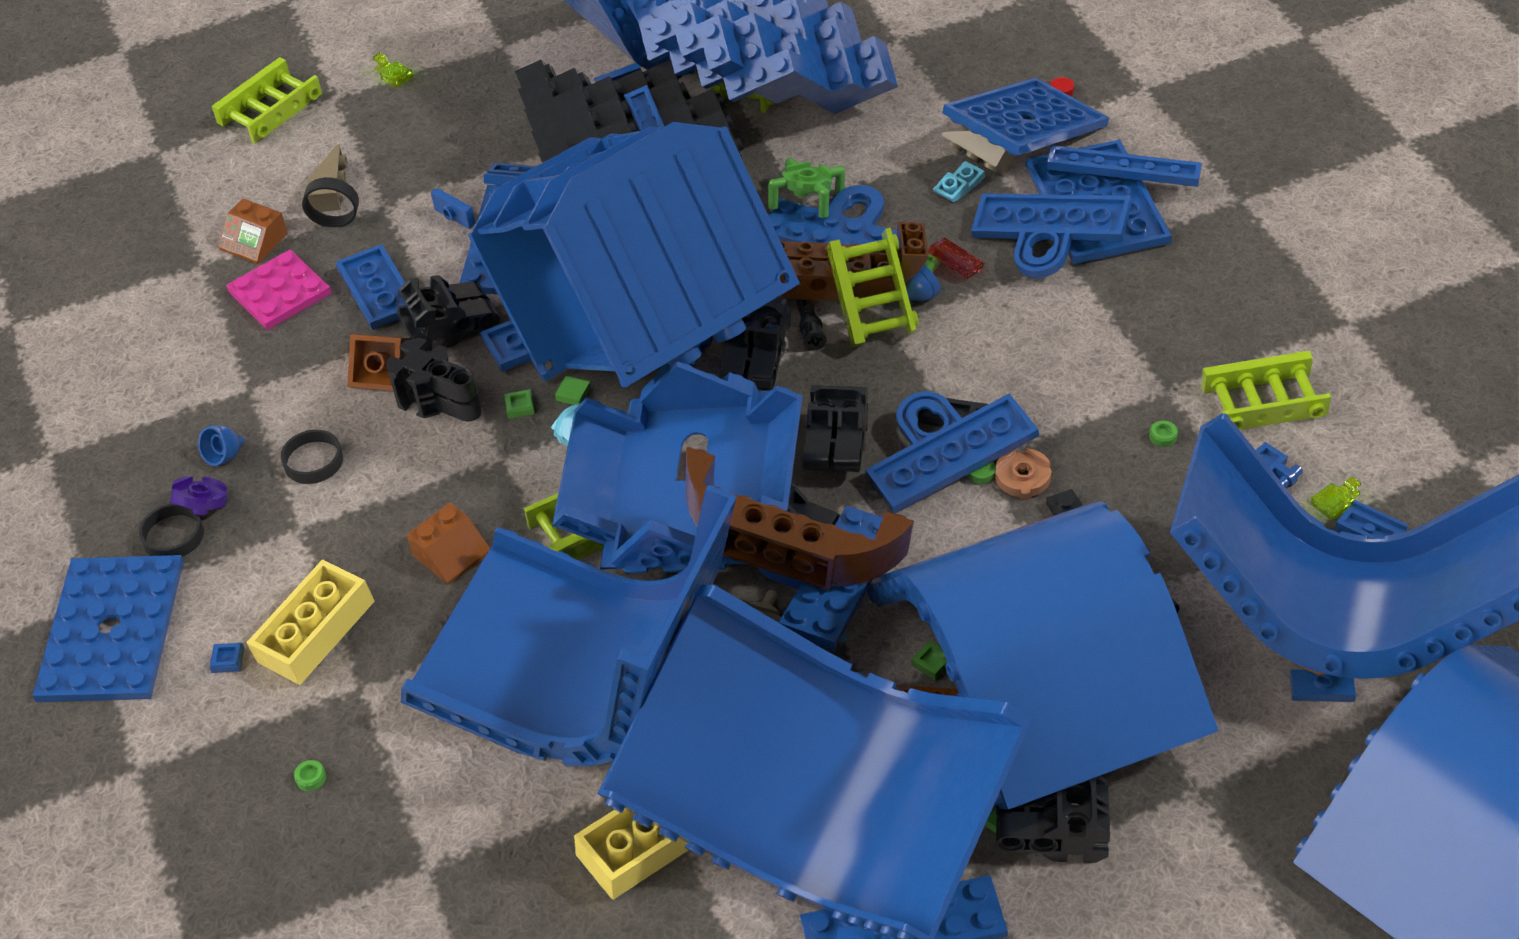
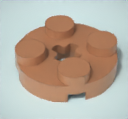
[995,448,1052,500]

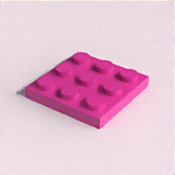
[226,249,332,330]

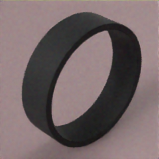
[302,177,359,227]
[281,430,343,484]
[139,503,204,557]

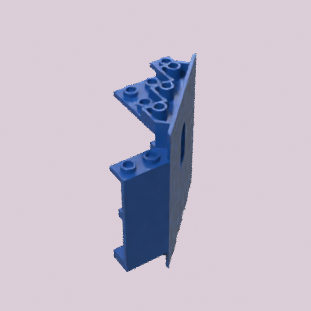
[552,361,802,574]

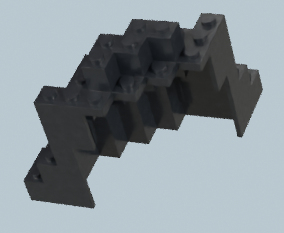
[515,60,744,163]

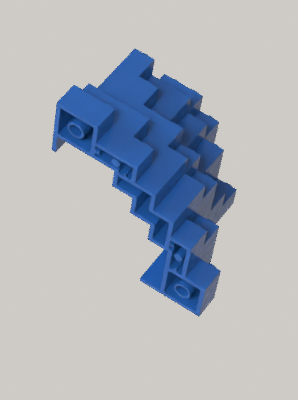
[632,0,898,114]

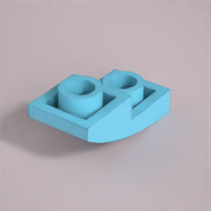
[933,161,986,202]

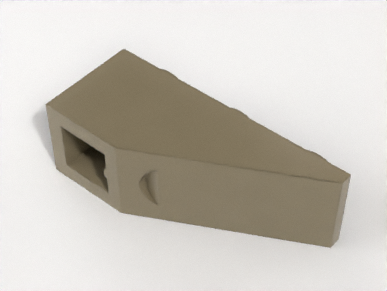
[941,131,1016,172]
[307,145,348,212]

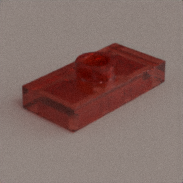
[928,237,985,279]

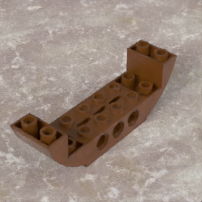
[778,222,929,301]
[685,447,914,591]

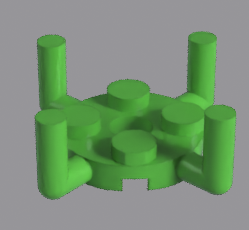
[768,158,845,218]

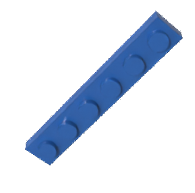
[1047,145,1202,187]

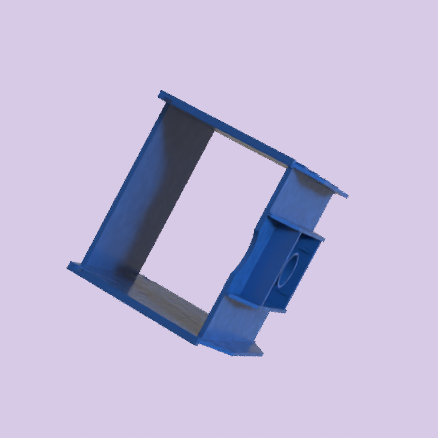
[468,122,800,387]

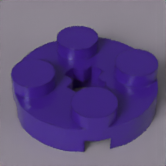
[170,476,228,515]

